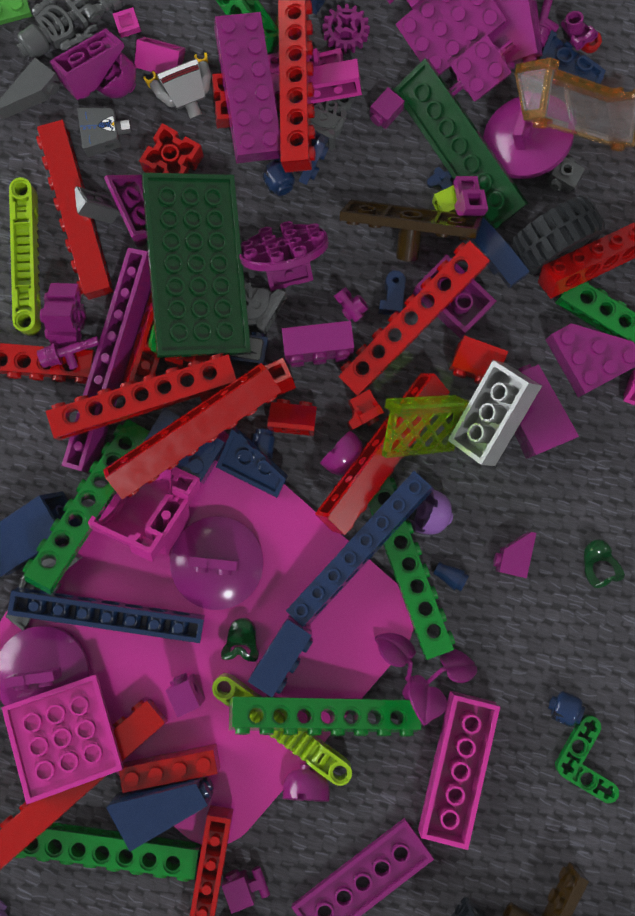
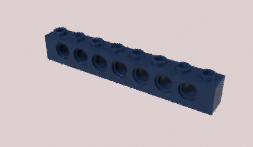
[286,471,434,627]
[7,587,205,643]

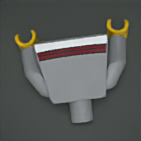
[143,53,212,119]

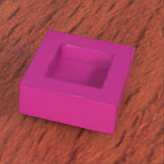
[113,7,141,38]

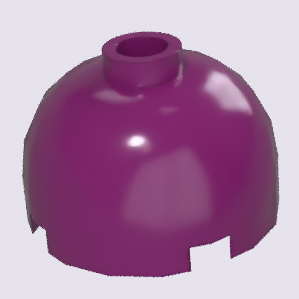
[96,53,136,99]
[320,431,364,476]
[283,765,330,802]

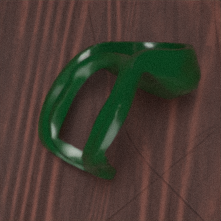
[584,540,625,588]
[221,618,259,662]

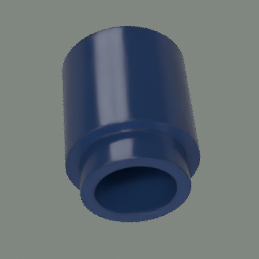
[252,429,275,459]

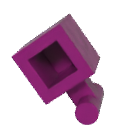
[222,866,270,914]

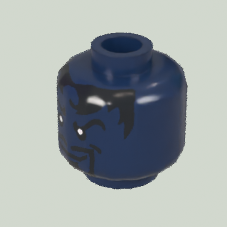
[262,160,295,196]
[548,691,585,727]

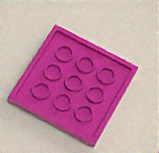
[1,674,124,805]

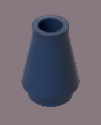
[433,562,469,592]

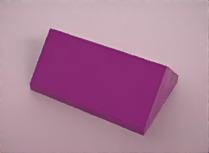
[104,175,147,247]

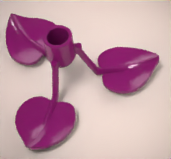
[375,633,477,726]

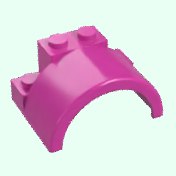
[88,467,200,562]

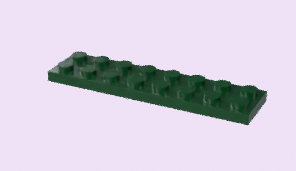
[393,58,528,230]

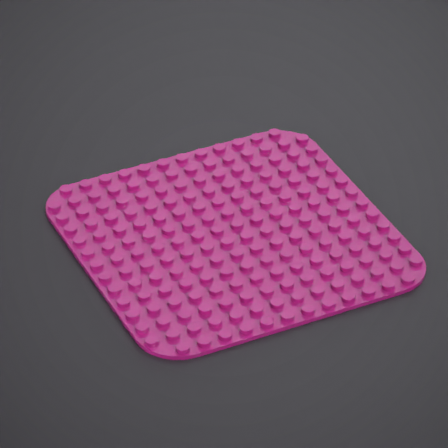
[0,431,413,844]

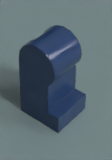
[378,271,406,315]

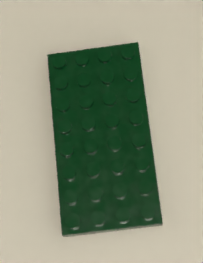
[142,173,251,358]

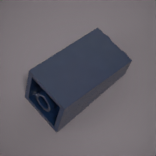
[0,491,82,577]
[106,776,214,851]

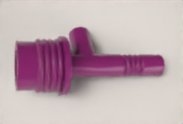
[539,0,559,49]
[37,336,100,369]

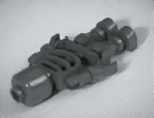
[16,0,123,59]

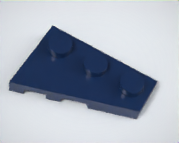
[536,30,606,93]
[216,426,288,498]

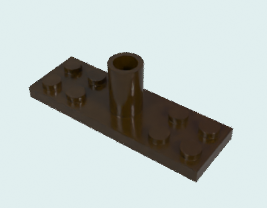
[339,199,483,262]
[502,862,589,916]

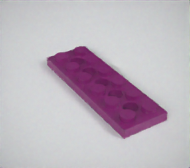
[291,818,434,916]

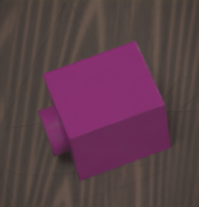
[369,87,405,129]

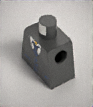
[77,108,132,157]

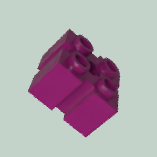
[40,283,86,348]

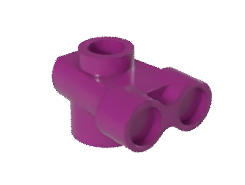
[561,11,598,50]
[334,287,369,322]

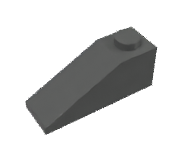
[0,58,61,120]

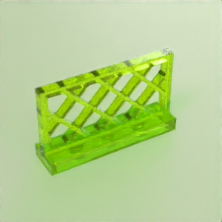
[382,395,470,458]

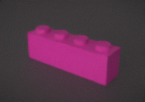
[271,59,362,110]

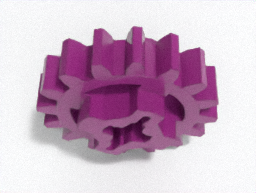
[322,4,370,54]

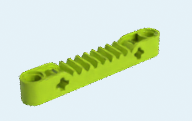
[9,177,41,336]
[212,673,352,786]

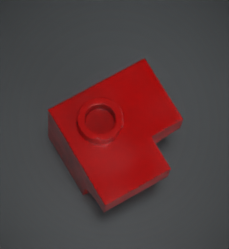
[347,389,384,430]

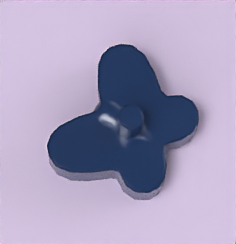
[427,167,452,190]

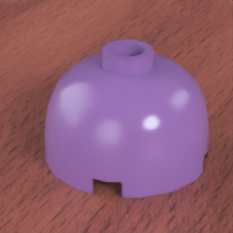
[410,490,453,535]

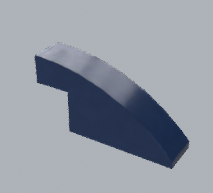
[468,218,530,288]

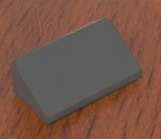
[75,187,120,224]

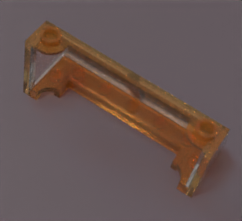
[515,58,635,151]

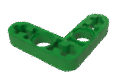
[555,714,619,803]

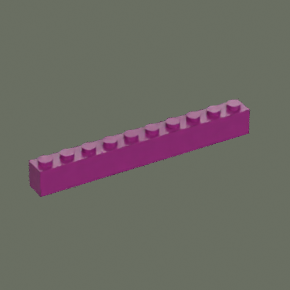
[61,248,151,474]

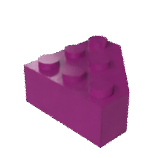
[545,323,635,398]

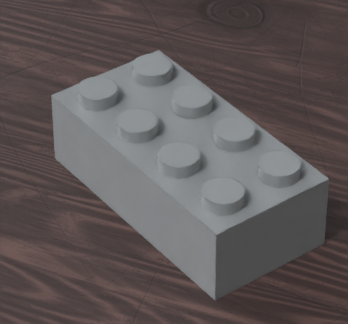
[448,360,542,466]

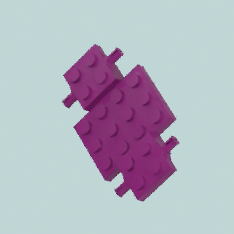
[387,0,516,102]

